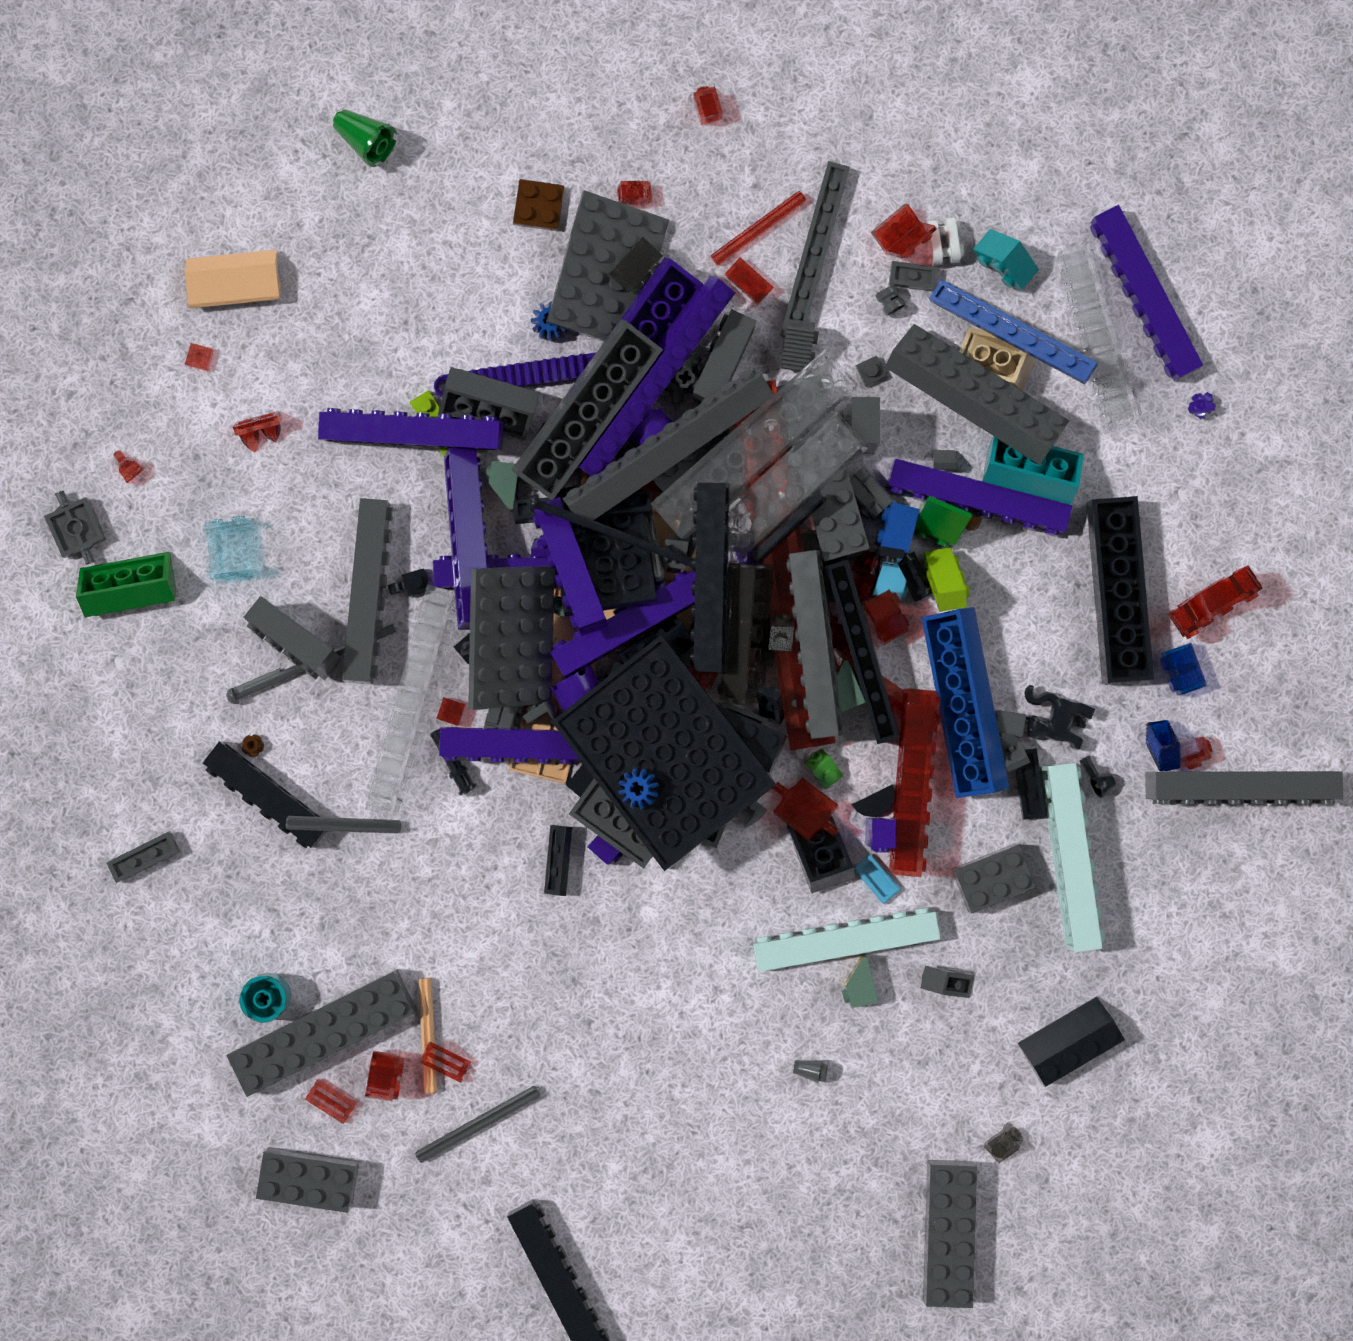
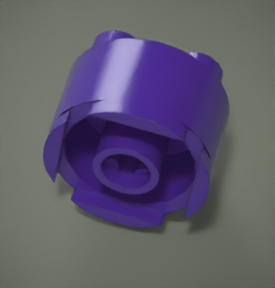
[628,408,673,448]
[550,665,600,712]

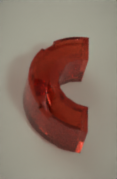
[1167,565,1263,639]

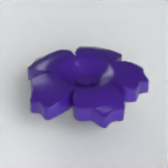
[1188,392,1216,420]

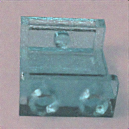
[203,516,259,581]

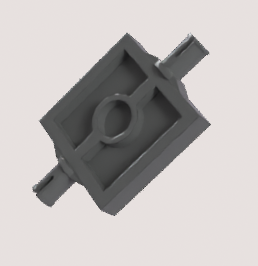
[44,490,107,565]

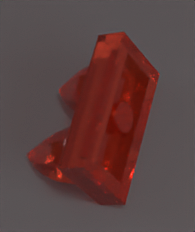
[233,411,282,452]

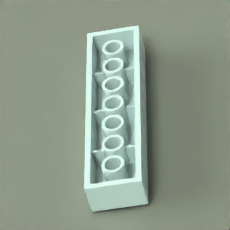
[1040,763,1105,952]

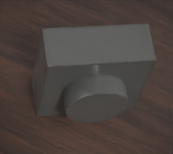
[855,356,886,387]

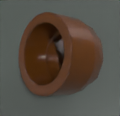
[965,515,982,531]

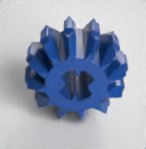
[531,302,567,341]
[618,769,659,809]

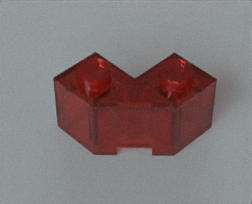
[863,589,910,645]

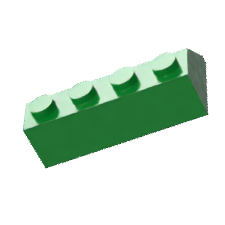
[76,552,176,618]

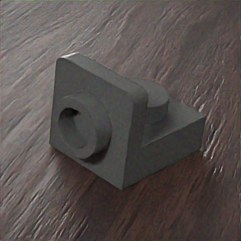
[663,539,689,573]

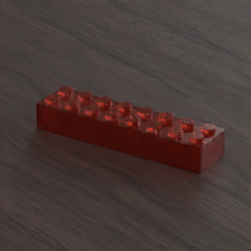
[889,688,940,877]

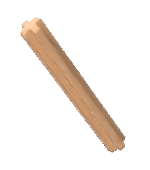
[418,978,437,1094]

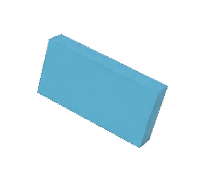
[854,854,901,904]

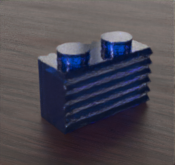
[1160,643,1207,696]
[1145,720,1181,771]

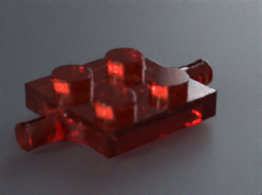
[772,777,839,841]

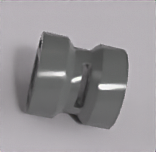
[875,284,906,316]

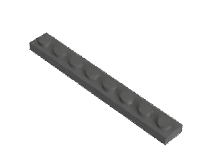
[780,161,850,337]

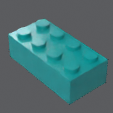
[982,436,1084,505]

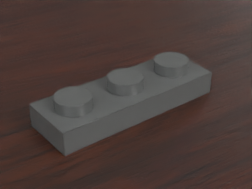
[106,831,180,883]

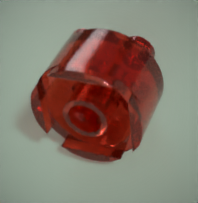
[365,1051,405,1101]

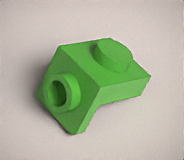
[804,748,844,789]

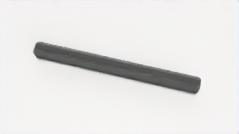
[415,1086,540,1163]

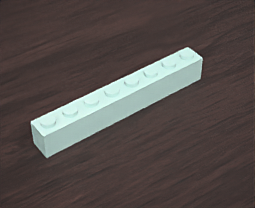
[753,907,940,972]

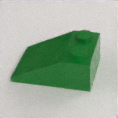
[914,496,972,548]

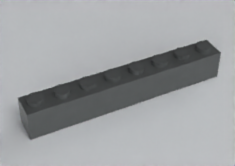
[342,498,394,684]
[787,550,843,739]

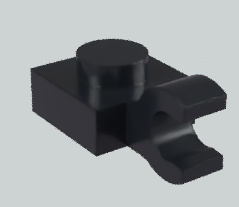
[388,568,431,597]

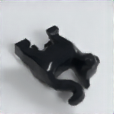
[1024,685,1095,750]

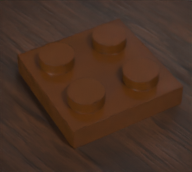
[513,179,565,231]

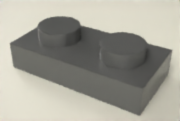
[889,261,937,291]

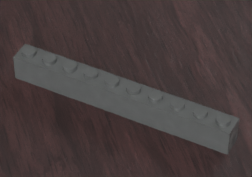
[563,368,774,527]

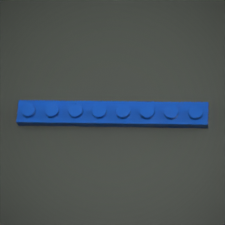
[929,279,1098,385]

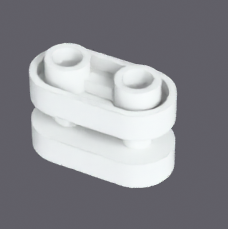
[926,217,964,266]

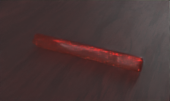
[711,191,806,265]

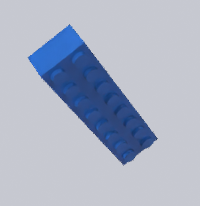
[921,607,1010,798]

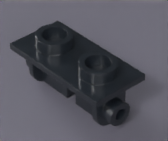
[897,552,933,602]

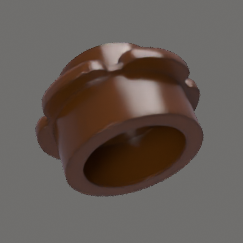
[241,734,264,757]

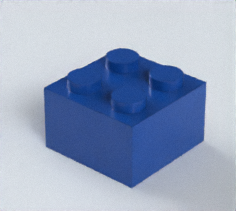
[874,502,920,557]

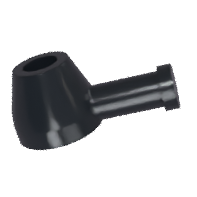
[1080,755,1116,798]

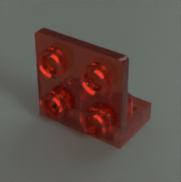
[871,203,937,258]

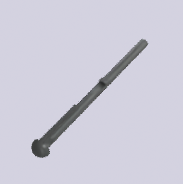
[226,624,396,704]

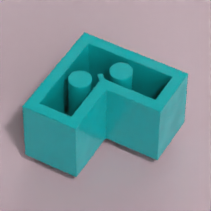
[973,229,1039,290]

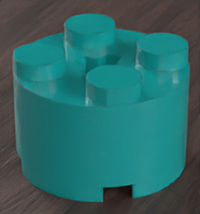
[239,973,291,1023]

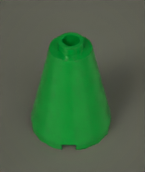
[333,109,397,167]

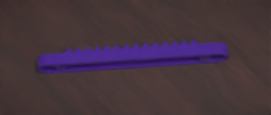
[434,352,596,398]

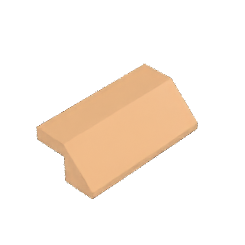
[185,249,281,308]

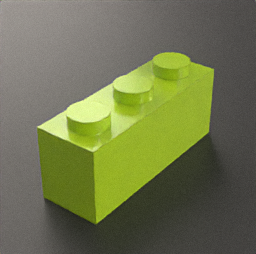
[924,547,970,612]

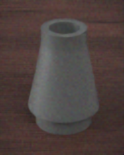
[793,1060,828,1083]

